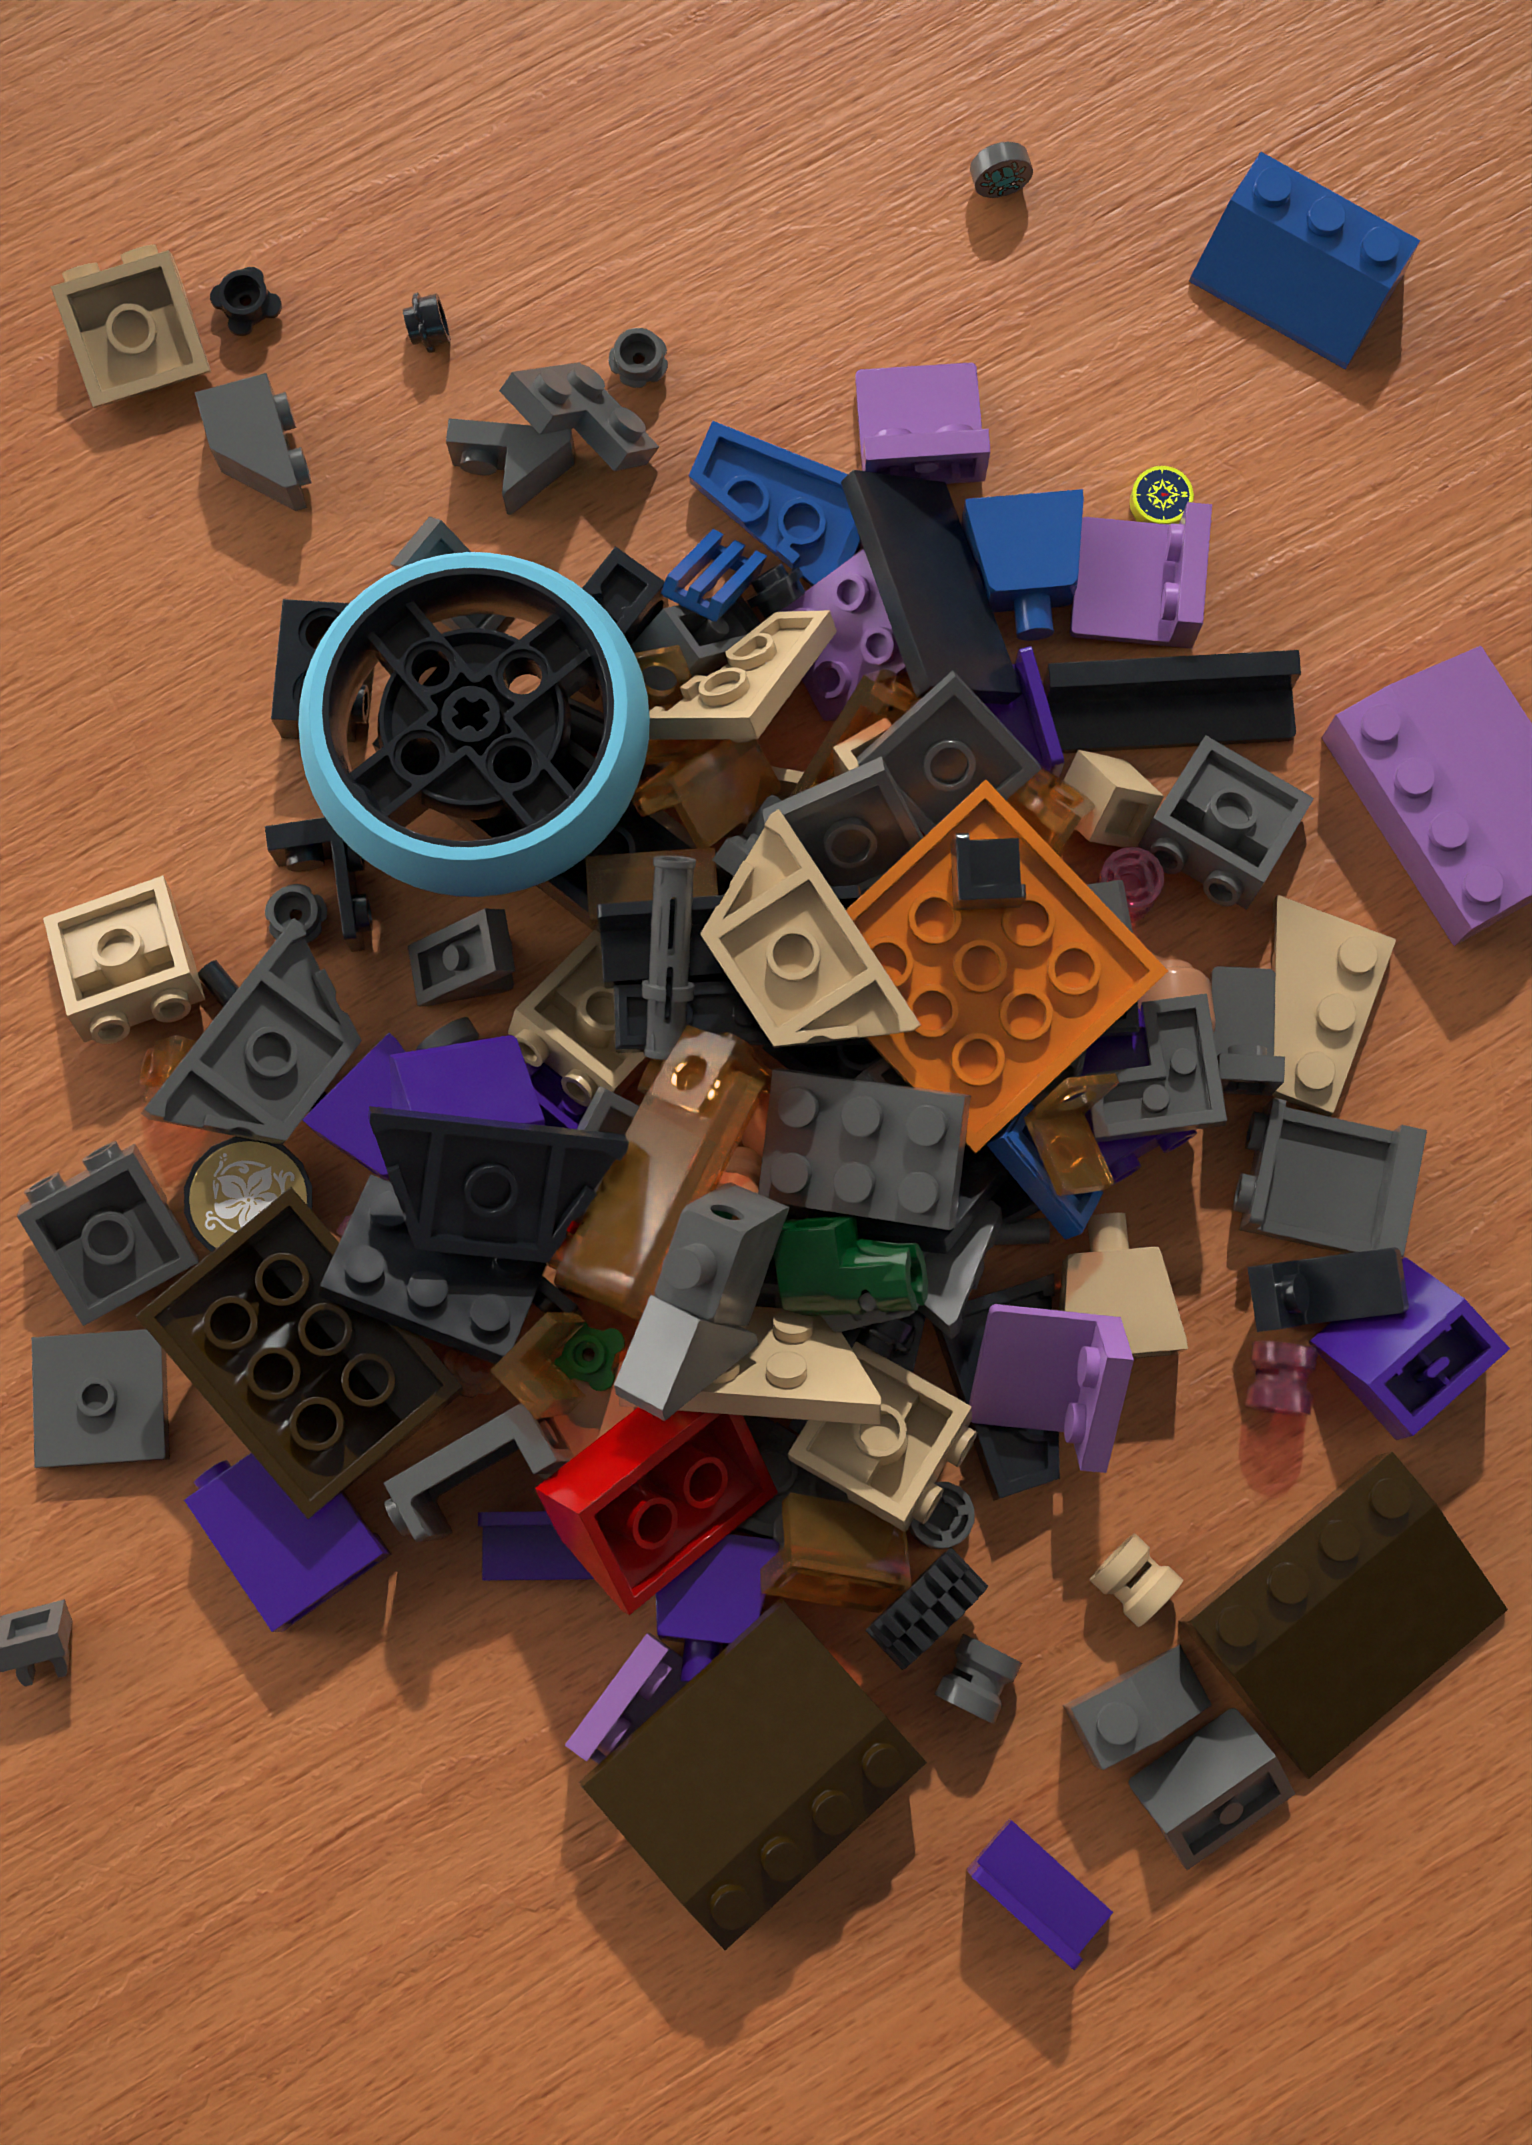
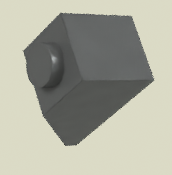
[630,595,761,704]
[1063,1645,1212,1770]

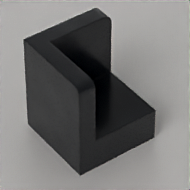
[950,833,1026,910]

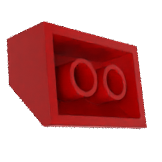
[535,1407,778,1615]

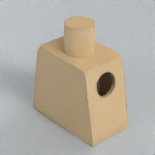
[1059,1213,1188,1359]

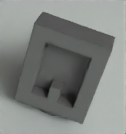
[1210,966,1285,1096]

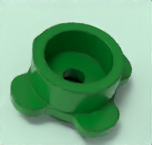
[553,1318,625,1391]

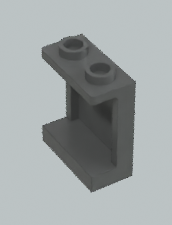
[1233,1098,1427,1257]
[384,1401,575,1542]

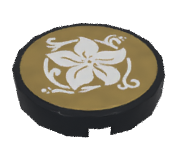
[184,1136,312,1252]

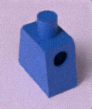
[961,489,1084,641]

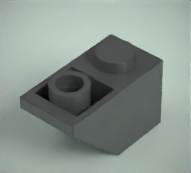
[195,373,312,511]

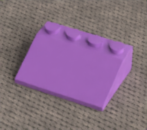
[1322,646,1532,946]

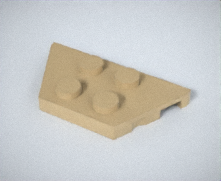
[701,809,921,1048]
[619,1307,881,1425]

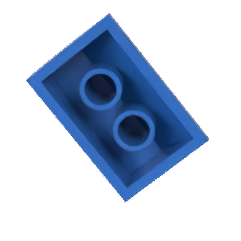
[1189,152,1420,370]

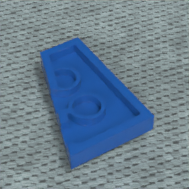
[689,420,862,586]

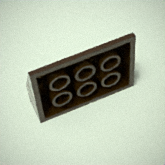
[135,1187,463,1520]
[1179,1452,1508,1779]
[579,1598,927,1951]

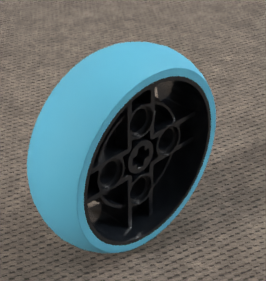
[298,552,650,897]

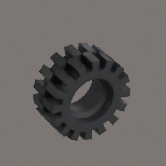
[866,1547,988,1670]

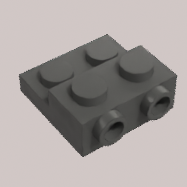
[1138,735,1314,910]
[17,1141,199,1326]

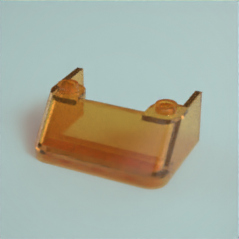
[548,1054,766,1331]

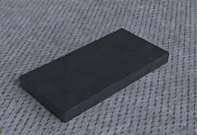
[841,470,1023,705]

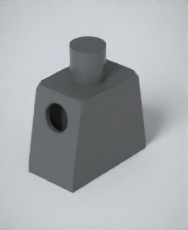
[655,1182,790,1326]

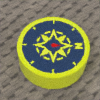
[1130,466,1194,525]

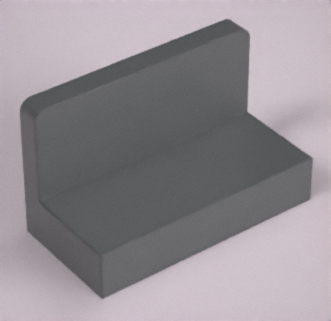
[1128,1708,1295,1870]

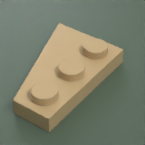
[649,610,837,743]
[1271,895,1396,1117]

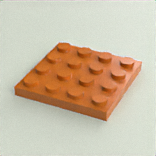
[846,780,1168,1154]

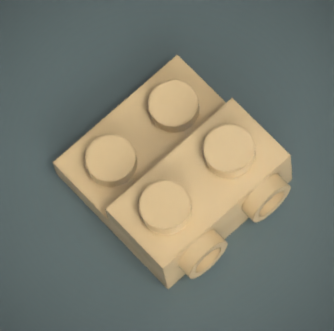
[51,245,211,408]
[43,876,205,1044]
[508,930,650,1106]
[788,1342,977,1532]

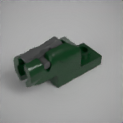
[769,1215,928,1332]

